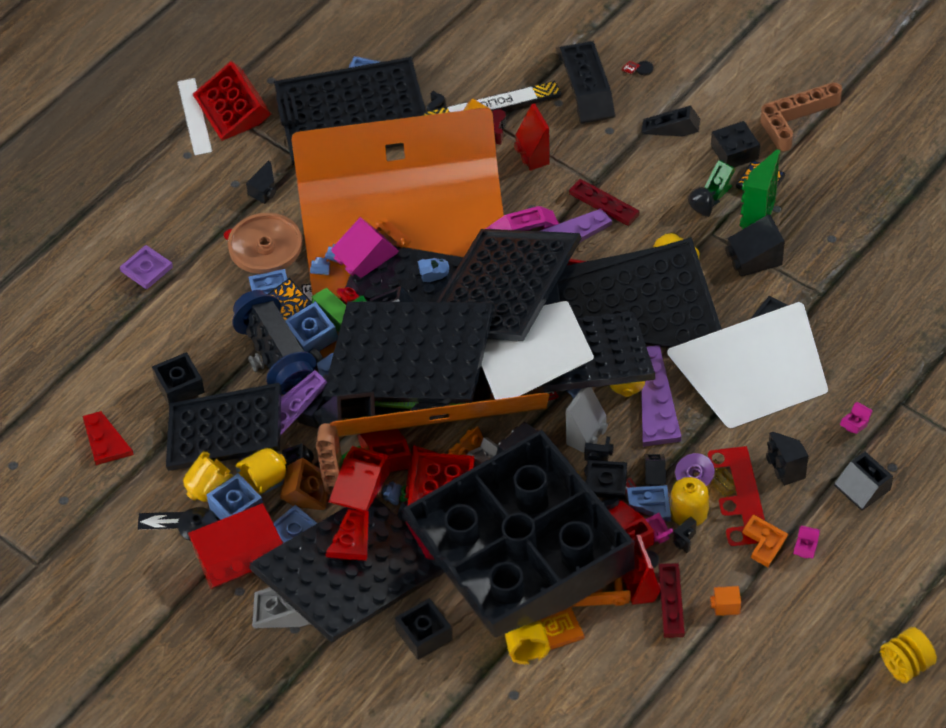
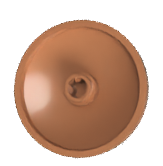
[228,213,302,274]

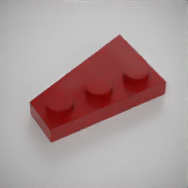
[82,411,134,465]
[326,509,369,561]

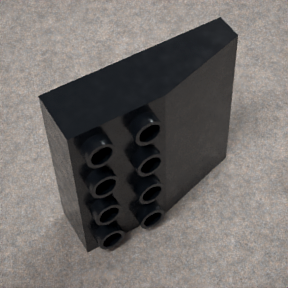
[404,429,635,638]

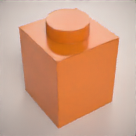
[710,586,741,616]

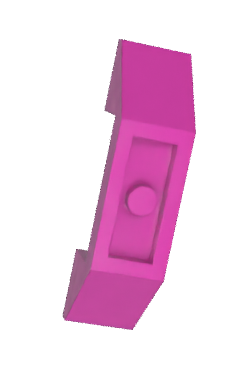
[486,206,559,231]

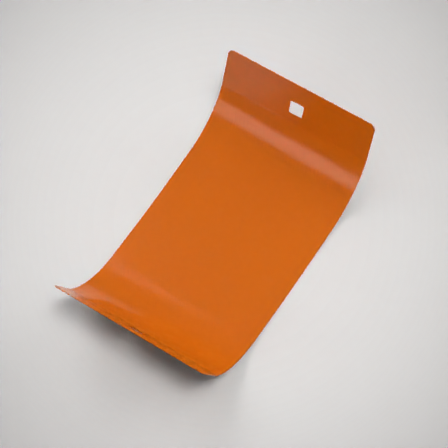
[291,108,549,437]

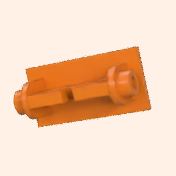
[375,218,412,248]
[448,426,483,455]

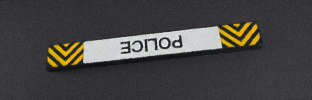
[423,81,561,116]

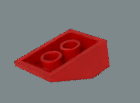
[514,103,550,171]
[622,535,661,605]

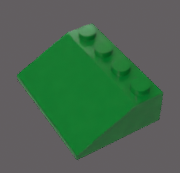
[740,149,780,229]

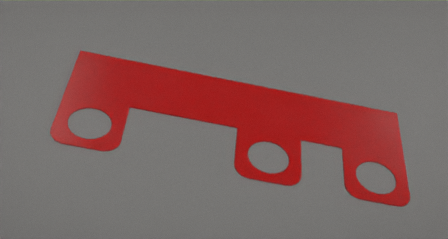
[707,446,765,546]

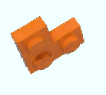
[743,515,789,567]

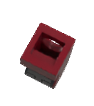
[492,109,506,145]

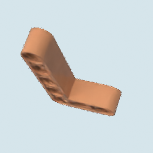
[760,83,842,151]
[316,424,383,498]

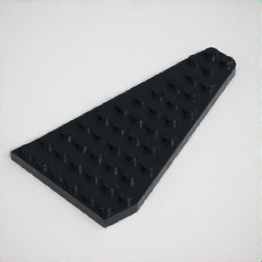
[557,237,722,348]

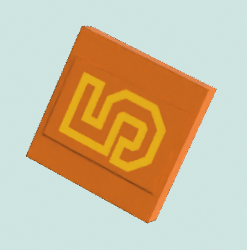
[541,607,584,650]

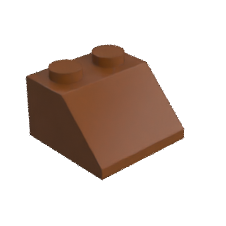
[280,458,328,510]

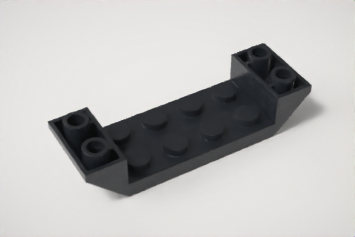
[556,41,615,124]

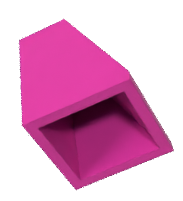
[331,217,399,278]

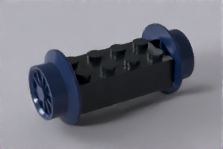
[232,290,316,395]

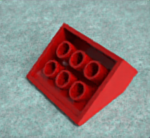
[192,60,272,141]
[407,452,475,506]
[188,503,283,589]

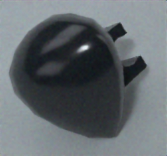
[688,187,720,217]

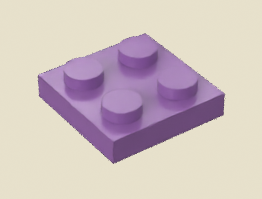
[120,245,173,289]

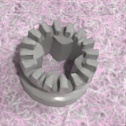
[248,353,264,372]

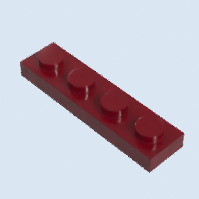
[569,179,640,227]
[658,563,685,638]

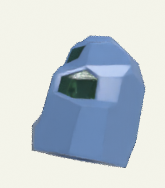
[417,258,450,282]

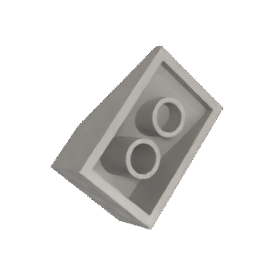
[566,387,608,453]
[252,587,310,628]

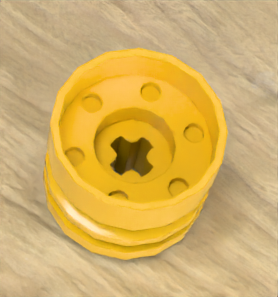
[880,627,937,683]

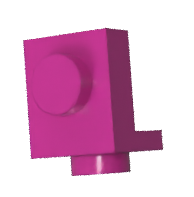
[840,402,873,434]
[646,513,673,544]
[793,526,820,559]

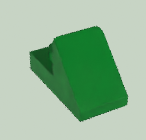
[705,160,736,200]

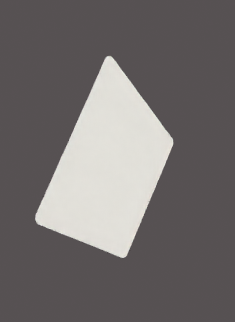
[482,301,594,400]
[667,302,828,428]

